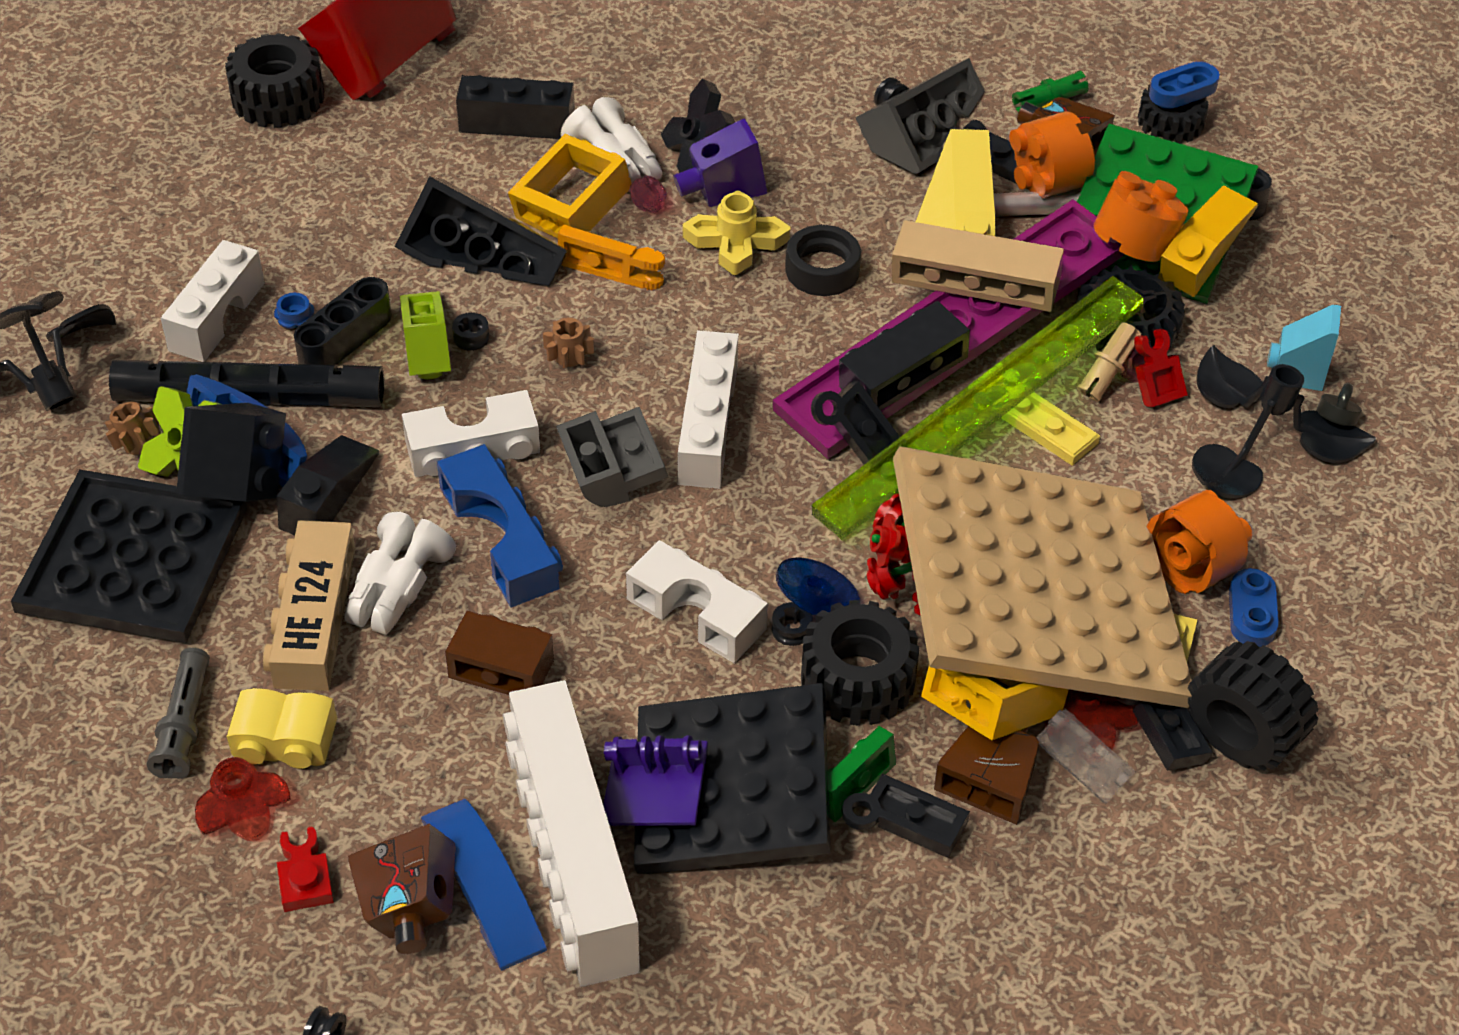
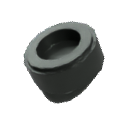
[1317,383,1362,426]

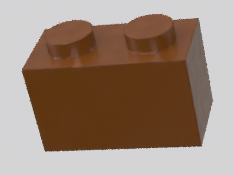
[445,611,554,695]

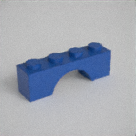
[437,444,563,608]

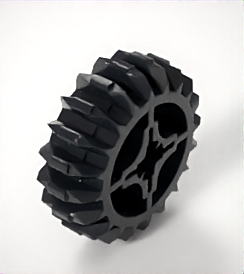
[1074,265,1185,360]

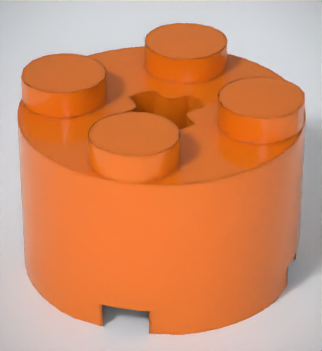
[1009,111,1095,199]
[1093,171,1188,262]
[1146,490,1252,594]

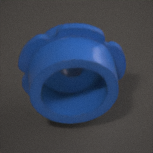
[274,293,315,329]

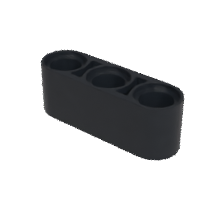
[294,277,392,365]

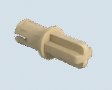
[1076,322,1141,402]

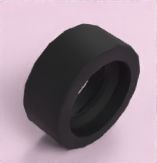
[785,224,861,296]

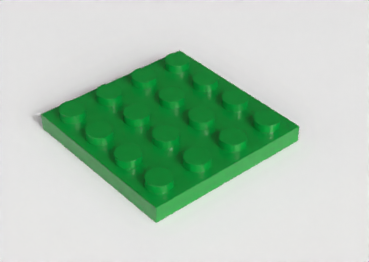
[1077,124,1258,304]

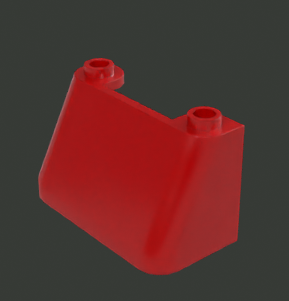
[298,0,457,100]

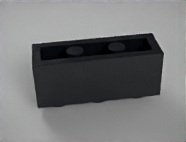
[456,75,575,139]
[839,301,970,411]

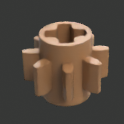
[543,318,594,368]
[105,402,161,455]

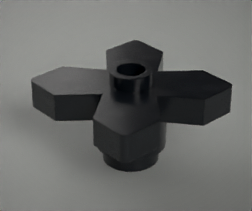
[661,79,735,173]

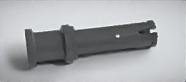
[146,648,210,779]

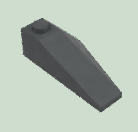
[855,58,984,174]

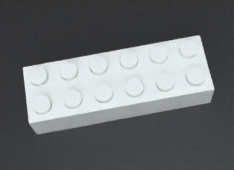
[503,680,640,987]

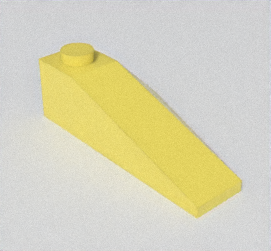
[915,129,995,236]

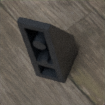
[277,435,379,535]

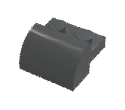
[556,407,668,507]

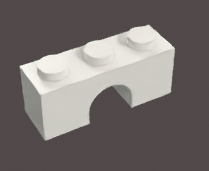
[161,240,264,362]
[402,390,540,477]
[626,540,768,664]

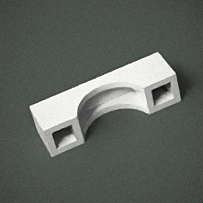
[678,330,738,489]

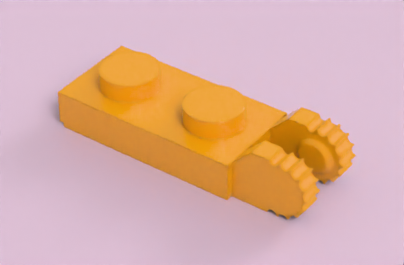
[558,225,665,291]

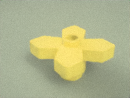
[683,191,790,275]

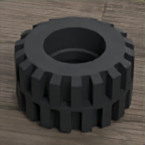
[225,33,325,128]
[801,600,919,726]
[1187,641,1319,771]

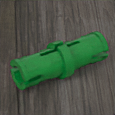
[1012,71,1089,112]

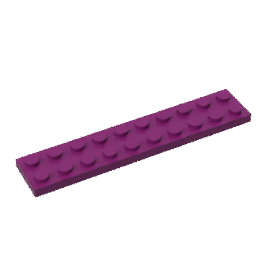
[772,199,1126,459]

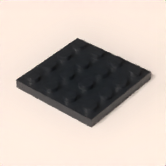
[11,469,247,643]
[634,683,831,874]

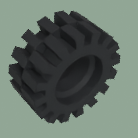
[1138,84,1209,144]

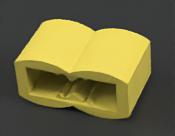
[227,689,337,769]

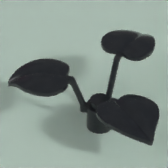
[0,291,116,411]
[1192,345,1376,499]

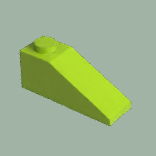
[400,291,451,379]

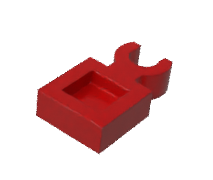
[1134,329,1188,407]
[277,826,334,912]

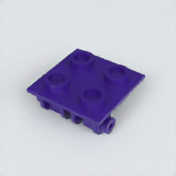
[603,735,708,826]

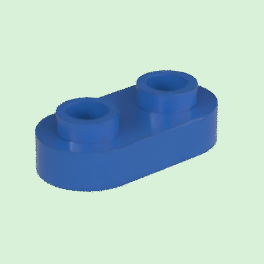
[1149,62,1220,109]
[1229,568,1279,647]

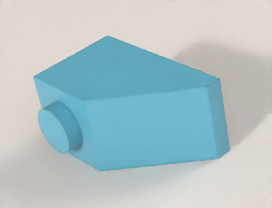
[1267,305,1341,391]

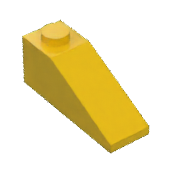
[1160,185,1258,297]

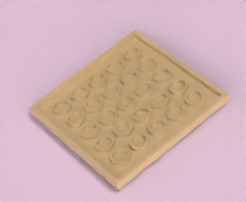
[893,446,1192,708]

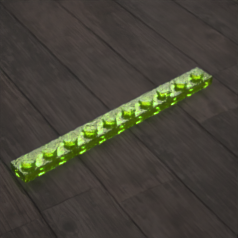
[812,276,1143,540]

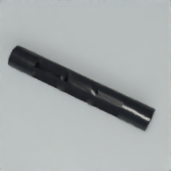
[109,360,385,407]

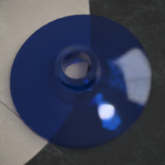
[775,557,860,615]

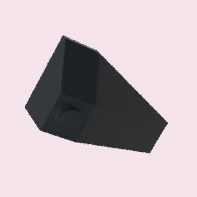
[394,176,568,286]

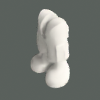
[561,97,662,192]
[345,512,456,635]

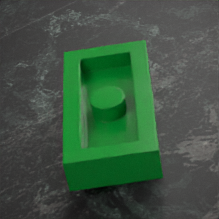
[828,726,896,822]

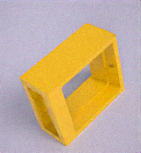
[508,134,632,238]
[921,666,1069,740]

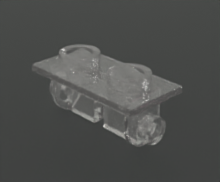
[1037,709,1136,805]

